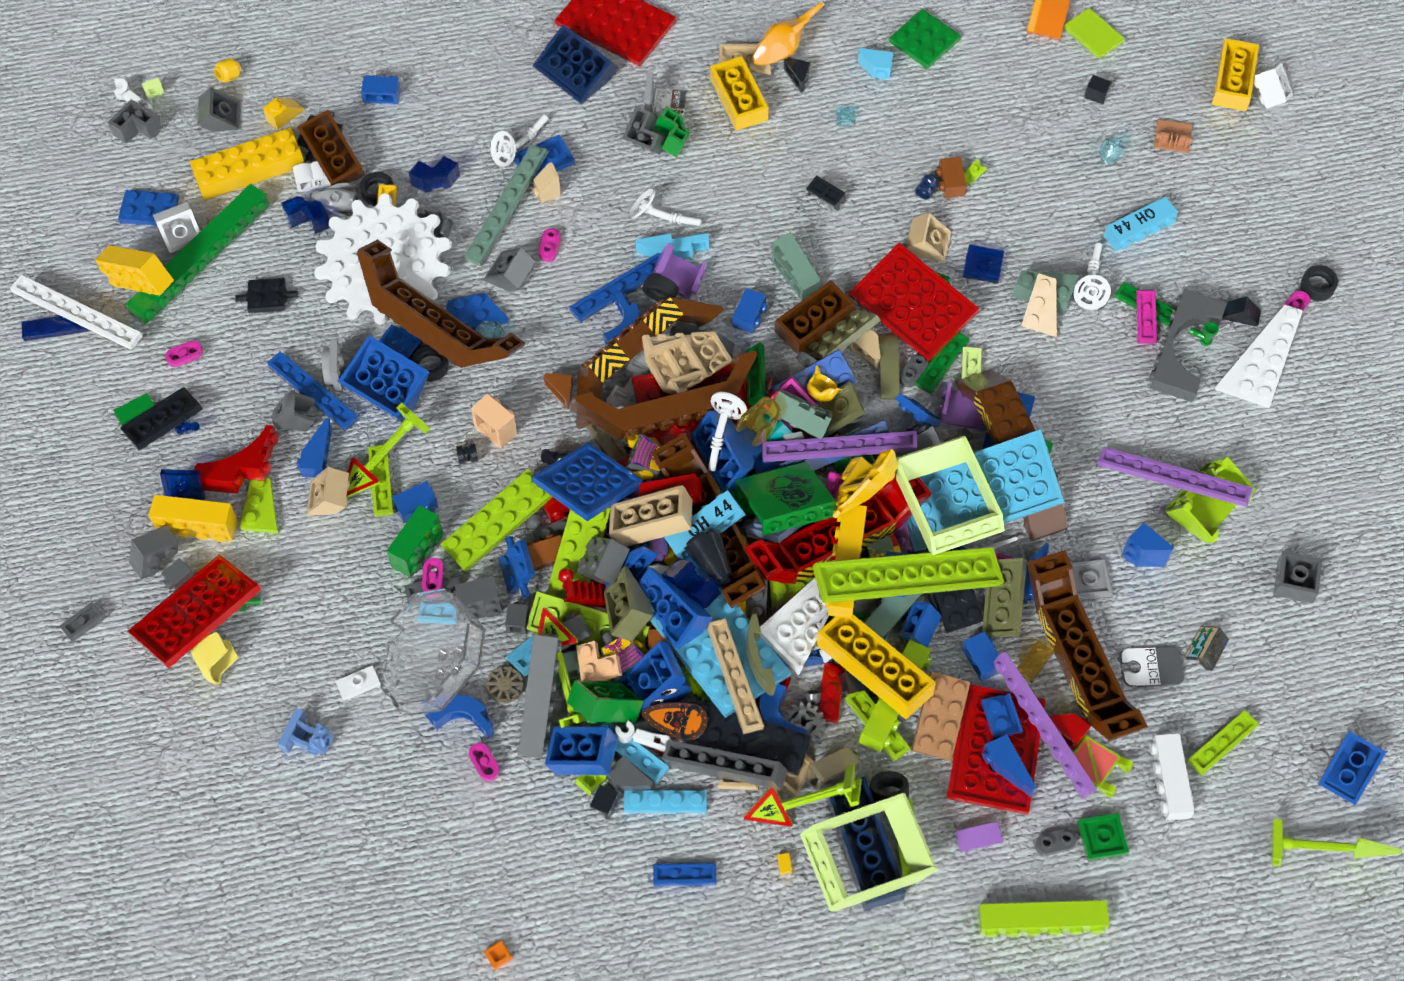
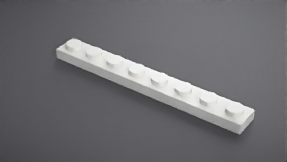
[10,275,143,350]

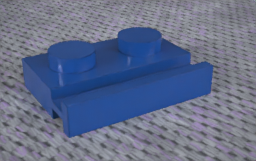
[981,693,1022,740]

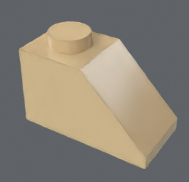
[532,162,561,203]
[848,328,881,369]

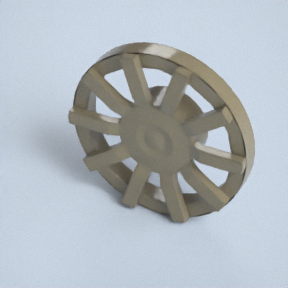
[486,667,524,703]

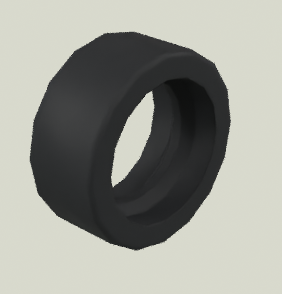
[360,172,394,206]
[1300,265,1338,301]
[642,274,679,302]
[412,345,449,381]
[869,771,909,803]

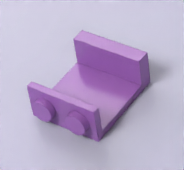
[652,243,706,299]
[938,382,986,431]

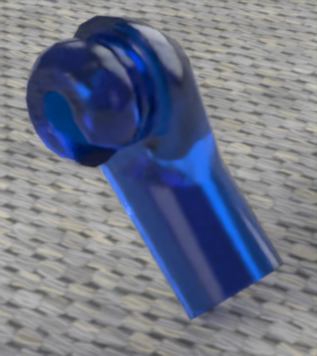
[175,422,200,435]

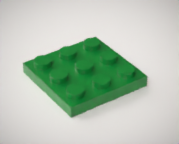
[889,8,961,70]

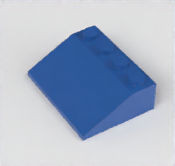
[338,335,430,423]

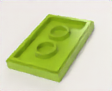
[1064,8,1125,59]

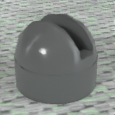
[527,515,542,531]
[805,690,821,705]

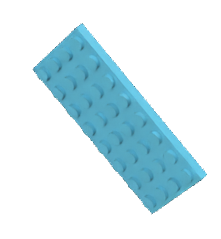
[907,429,1065,553]
[650,556,791,718]

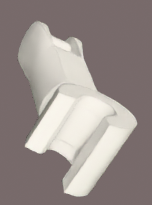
[114,78,153,111]
[615,721,671,752]

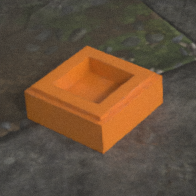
[483,940,513,970]

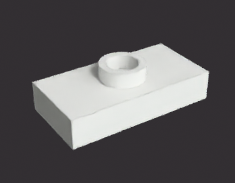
[335,665,381,701]

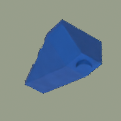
[639,567,713,649]

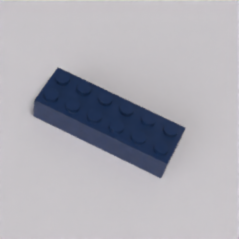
[826,776,906,911]

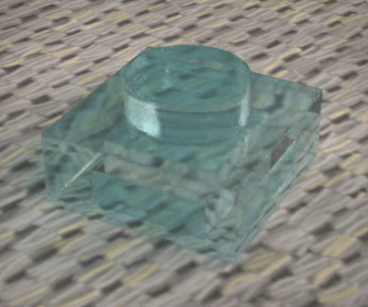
[836,107,856,126]

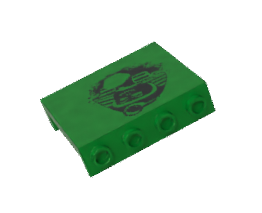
[735,462,836,536]

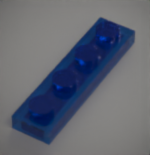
[21,316,91,341]

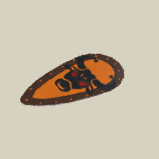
[642,703,708,740]

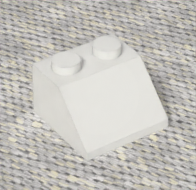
[1254,62,1293,109]
[153,202,200,254]

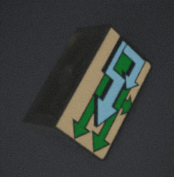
[1184,626,1229,671]

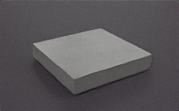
[644,72,654,113]
[1071,559,1113,600]

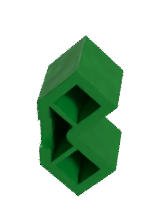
[653,106,690,158]

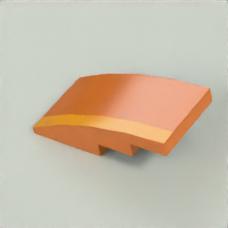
[1027,0,1071,40]

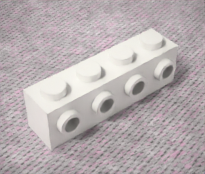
[1149,734,1195,820]

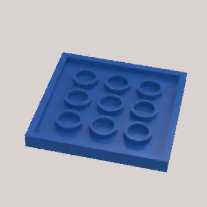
[532,442,643,521]

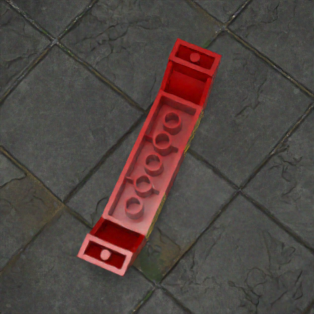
[745,474,932,584]

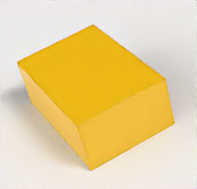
[777,853,792,875]

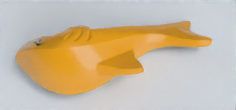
[753,2,824,66]

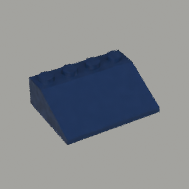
[532,24,619,104]

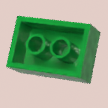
[386,505,443,578]
[567,680,644,724]

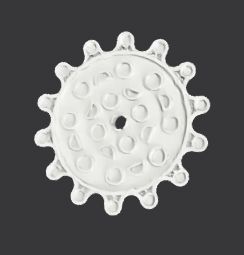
[314,193,452,325]

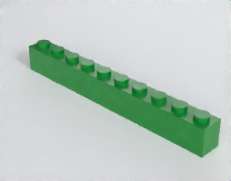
[126,183,269,325]

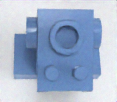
[278,708,334,756]

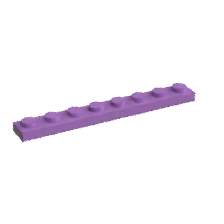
[762,431,918,462]
[1097,447,1253,507]
[994,652,1097,799]

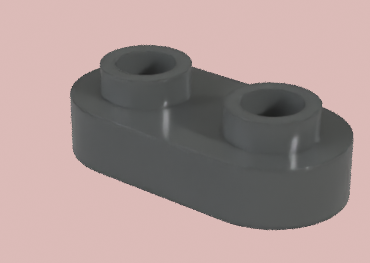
[899,354,928,387]
[1035,829,1077,856]

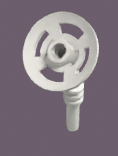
[491,114,548,167]
[629,189,702,226]
[1073,243,1111,310]
[708,392,747,471]

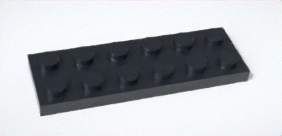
[687,700,812,776]

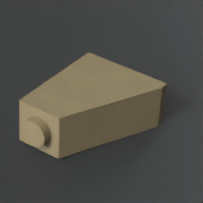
[807,746,860,791]

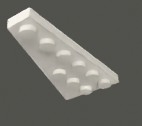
[1215,305,1303,408]
[760,560,835,675]

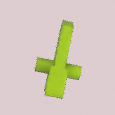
[964,159,987,185]

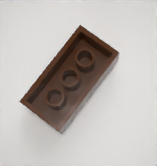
[775,280,855,355]

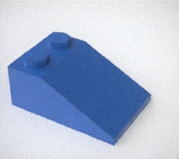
[1318,731,1387,806]

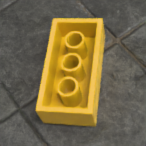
[1212,38,1259,111]
[710,56,768,131]
[95,245,174,295]
[148,495,238,542]

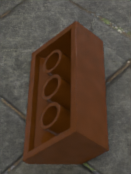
[297,110,365,186]

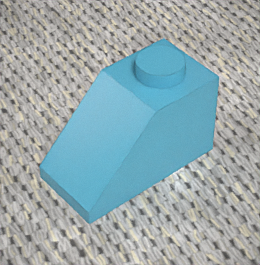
[858,48,893,79]

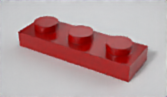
[819,662,844,723]

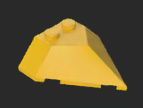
[833,449,898,518]

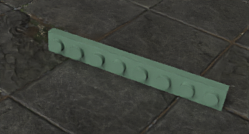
[464,144,548,266]

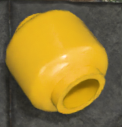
[214,58,241,83]

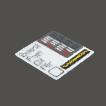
[653,88,687,115]

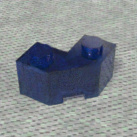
[409,156,460,193]
[281,196,330,234]
[662,559,721,609]

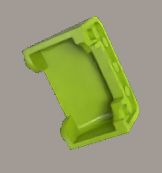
[1165,456,1256,543]

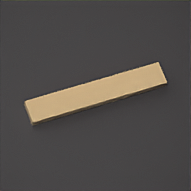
[706,618,764,734]

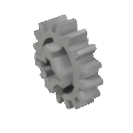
[783,702,826,745]

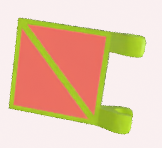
[1073,735,1133,798]

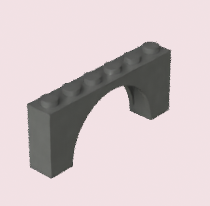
[1149,289,1227,402]

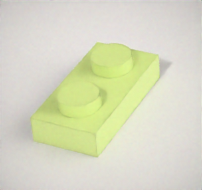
[961,347,982,379]

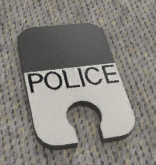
[1121,647,1184,687]

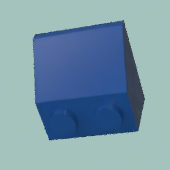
[1122,523,1174,567]

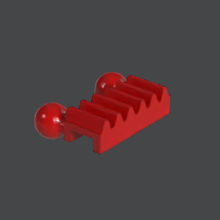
[558,568,606,608]

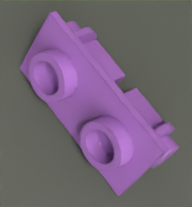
[894,521,915,555]

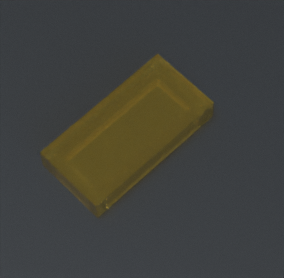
[1017,641,1054,683]

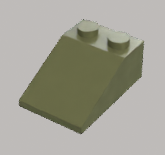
[604,566,653,642]

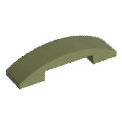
[879,334,899,400]
[746,614,776,696]

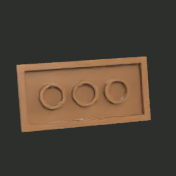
[911,671,970,761]

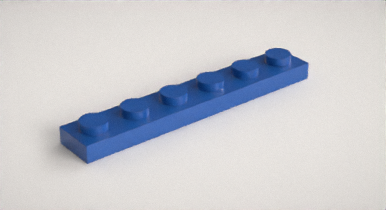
[569,253,660,323]
[267,351,358,431]
[779,420,890,471]

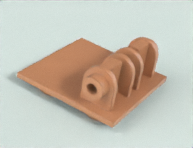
[1154,119,1192,153]

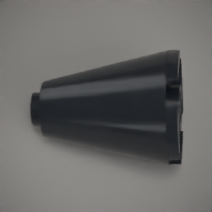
[684,528,733,586]

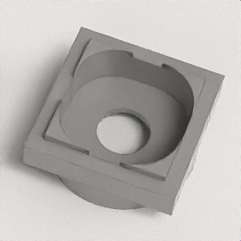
[322,340,344,391]

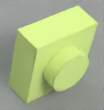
[142,78,164,99]

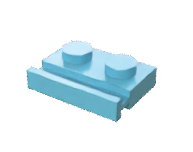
[506,635,534,677]

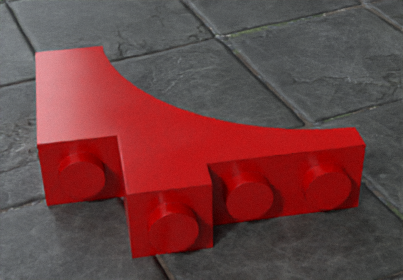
[190,425,279,494]

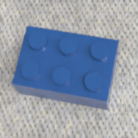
[545,727,618,775]

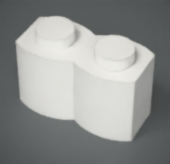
[293,161,331,192]

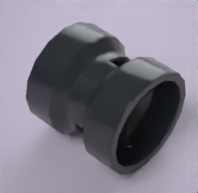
[456,443,478,465]

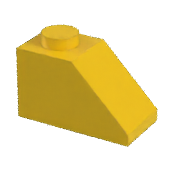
[263,97,304,130]

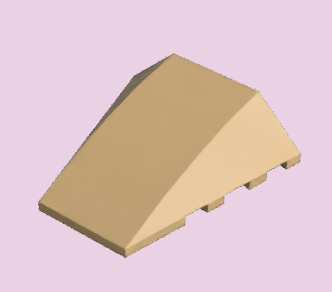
[642,331,733,395]

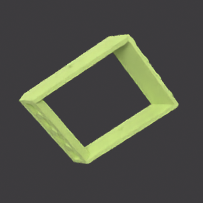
[895,436,1005,555]
[800,793,937,912]

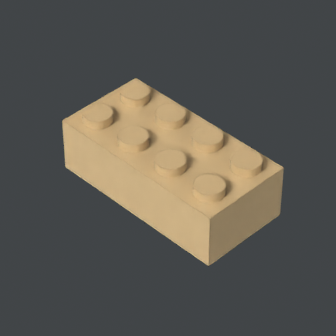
[609,485,692,547]

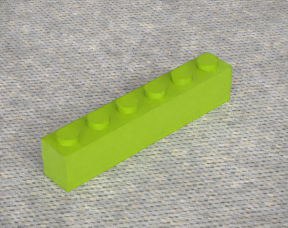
[858,640,932,753]
[977,900,1110,938]

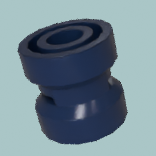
[915,175,939,200]

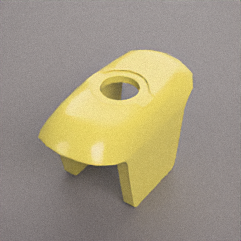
[190,632,238,685]

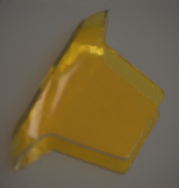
[735,397,781,446]

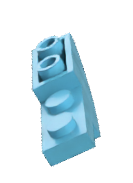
[635,233,709,259]

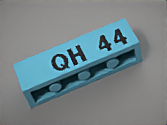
[1104,197,1178,251]
[664,490,746,561]

